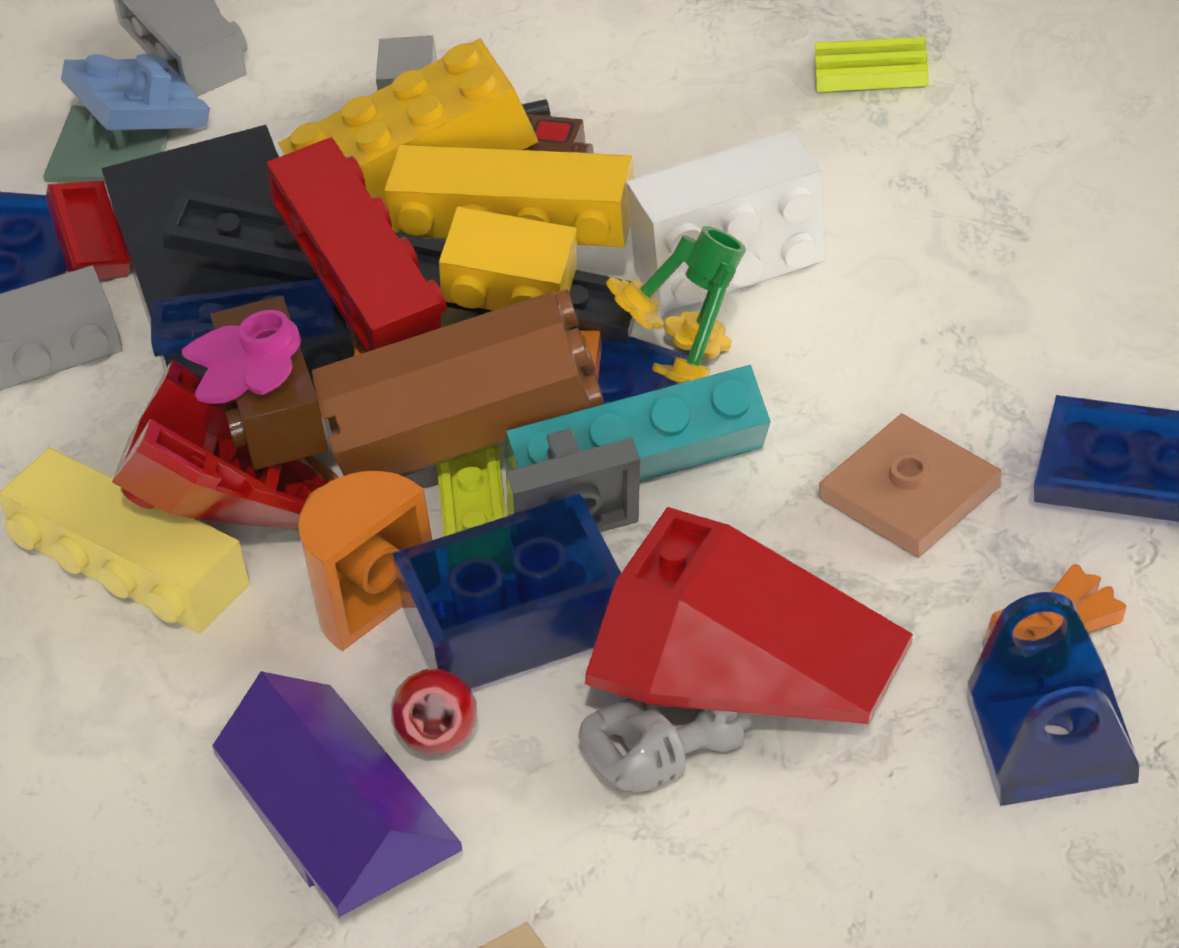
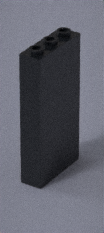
[101,124,354,393]

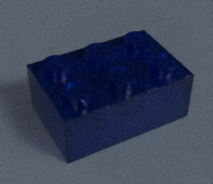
[392,493,621,689]

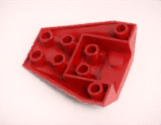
[585,507,913,724]

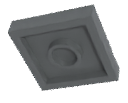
[506,429,640,556]

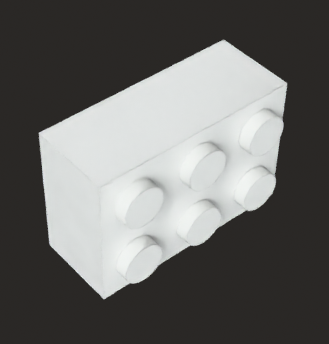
[626,129,825,314]

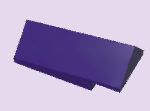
[212,671,463,918]

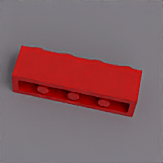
[266,137,447,353]

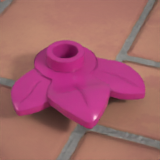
[182,310,301,404]

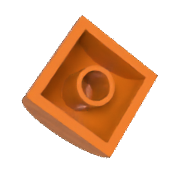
[298,471,440,652]

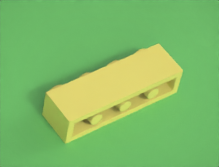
[0,447,250,634]

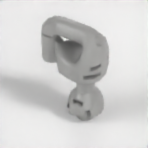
[578,698,752,792]

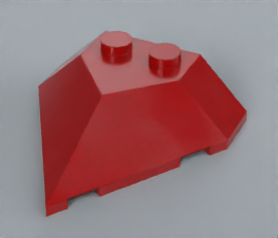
[112,360,330,530]

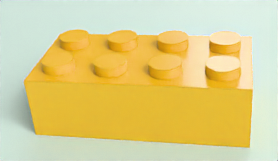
[278,38,539,207]

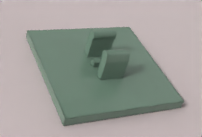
[43,106,173,183]

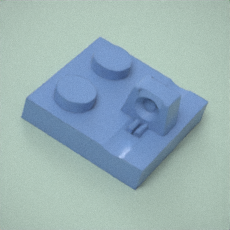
[61,54,210,130]

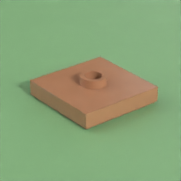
[819,413,1001,558]

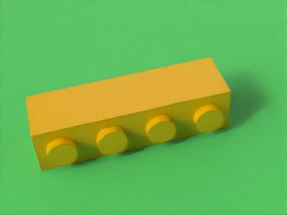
[384,145,634,248]

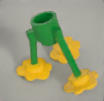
[606,226,746,383]

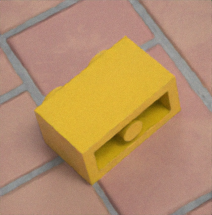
[439,206,577,310]

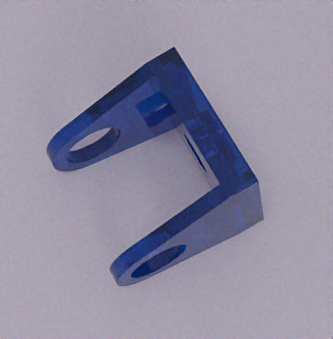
[967,592,1140,806]

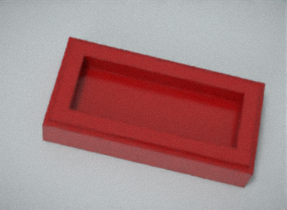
[46,180,130,279]

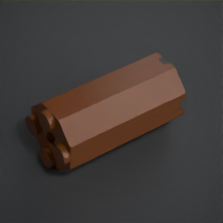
[312,289,605,476]

